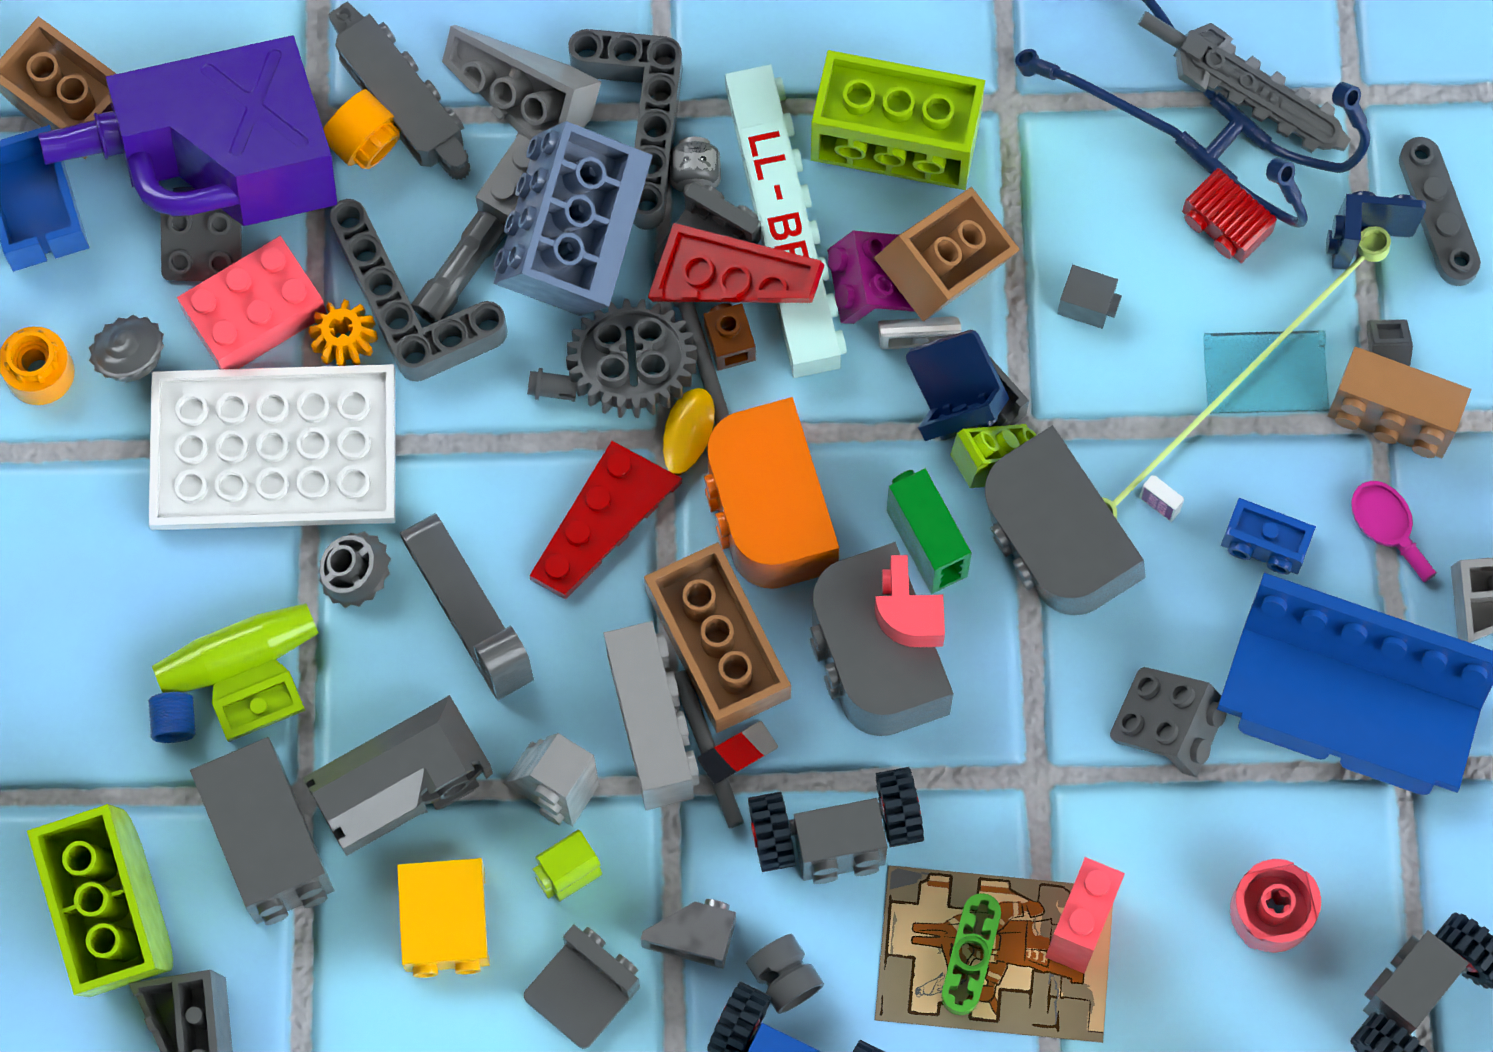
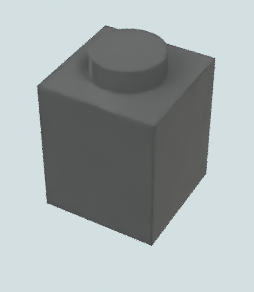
[1057,264,1122,329]

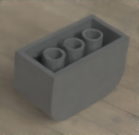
[985,425,1146,615]
[810,542,954,736]

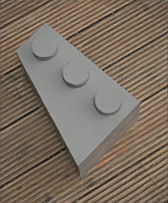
[1451,558,1493,643]
[503,733,600,827]

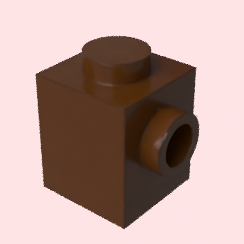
[704,303,756,371]

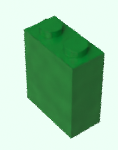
[886,468,972,594]

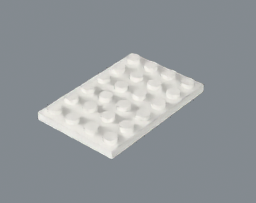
[149,364,395,530]

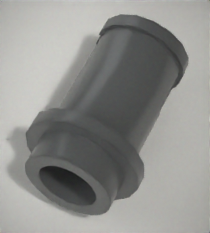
[527,368,577,402]

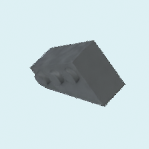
[128,970,233,1052]

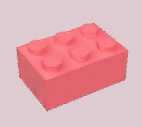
[177,235,327,369]

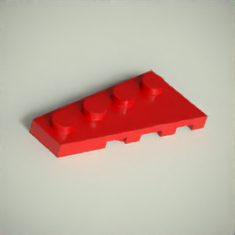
[648,223,825,303]
[529,441,682,599]

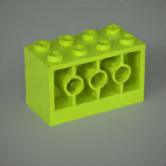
[810,50,986,190]

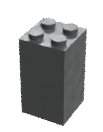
[190,737,334,925]

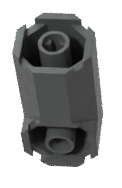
[303,695,493,856]

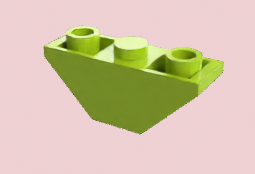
[950,424,1036,488]

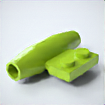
[152,603,319,742]

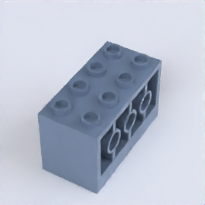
[493,121,653,316]

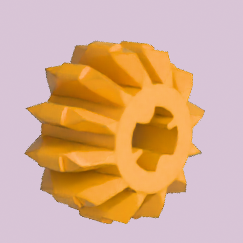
[308,299,378,366]

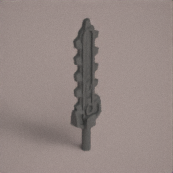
[1138,11,1351,153]

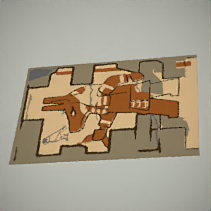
[875,865,1113,1043]

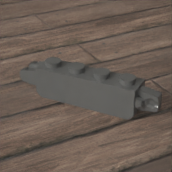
[329,1,470,180]

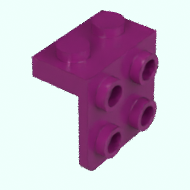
[827,230,915,324]

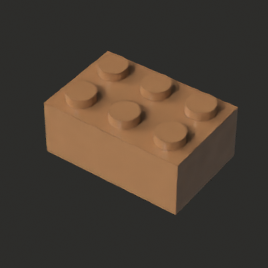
[1327,346,1472,459]

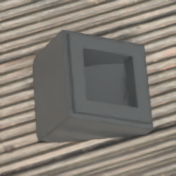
[1366,319,1413,366]

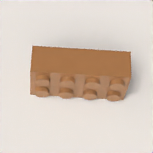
[644,542,791,733]

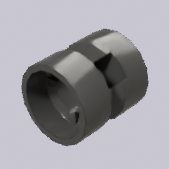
[746,934,824,1014]

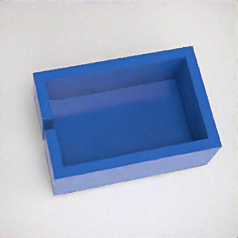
[0,125,90,272]

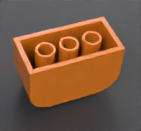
[704,397,839,589]

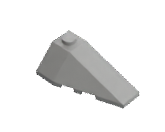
[442,25,601,141]

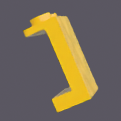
[397,858,490,978]

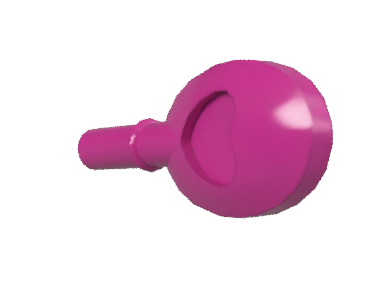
[1351,481,1437,582]

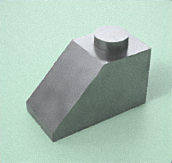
[641,899,736,969]

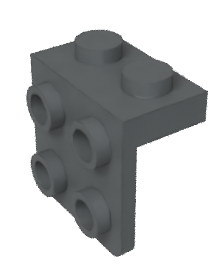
[654,182,761,266]
[160,187,242,281]
[1110,667,1227,777]
[524,924,640,1049]

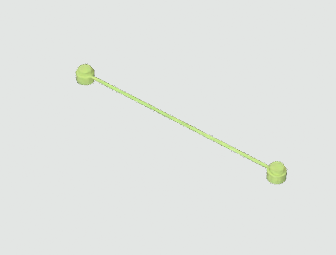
[1102,226,1391,519]

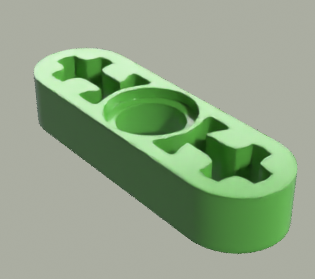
[941,893,1001,1016]

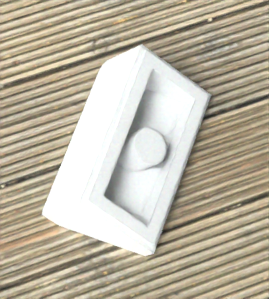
[878,316,962,349]

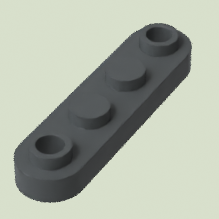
[1399,137,1481,286]

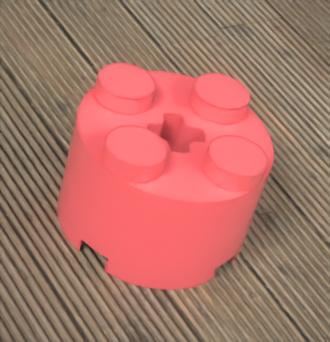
[1230,859,1321,953]

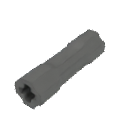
[411,210,506,324]

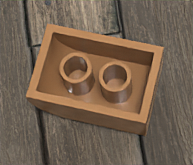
[0,16,116,159]
[874,186,1020,321]

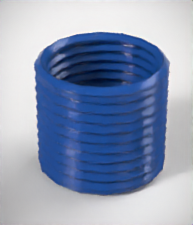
[148,692,196,743]

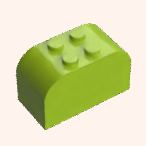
[27,804,173,997]

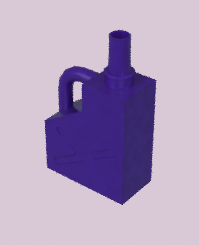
[38,35,338,226]

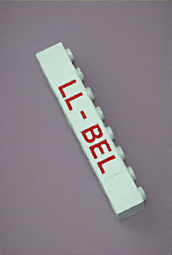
[725,64,847,378]

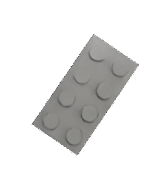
[604,621,700,811]

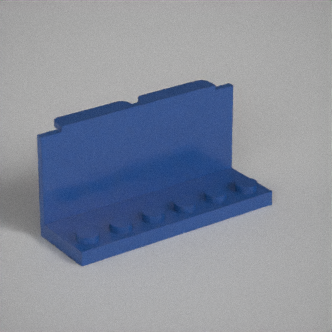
[1217,573,1493,795]

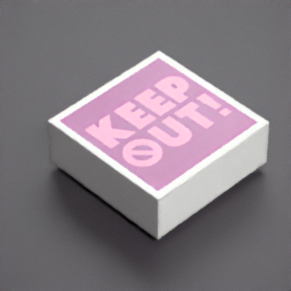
[1139,475,1184,522]

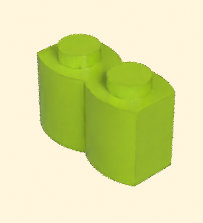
[532,829,603,902]

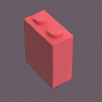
[1045,857,1125,973]

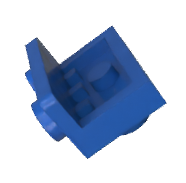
[1221,498,1316,575]

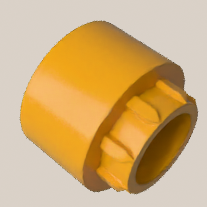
[323,89,400,169]
[0,326,75,405]

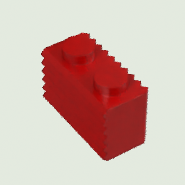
[1182,168,1277,263]

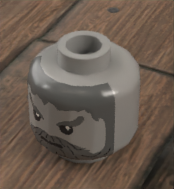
[669,137,721,195]

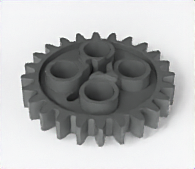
[566,299,697,418]

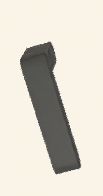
[568,29,683,230]
[330,199,508,382]
[400,513,534,701]

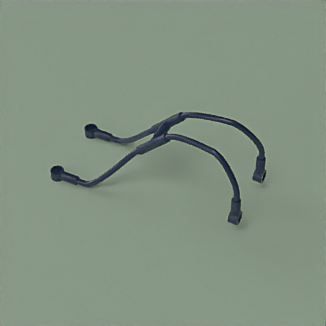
[1015,0,1370,228]

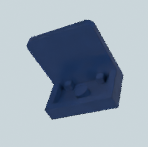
[1326,191,1426,270]
[906,330,1009,441]

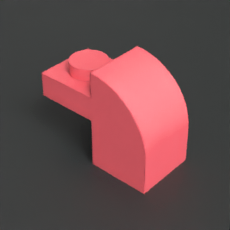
[874,555,945,647]

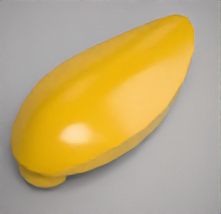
[663,388,715,476]

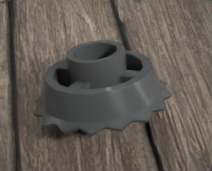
[89,315,164,382]
[319,531,391,608]

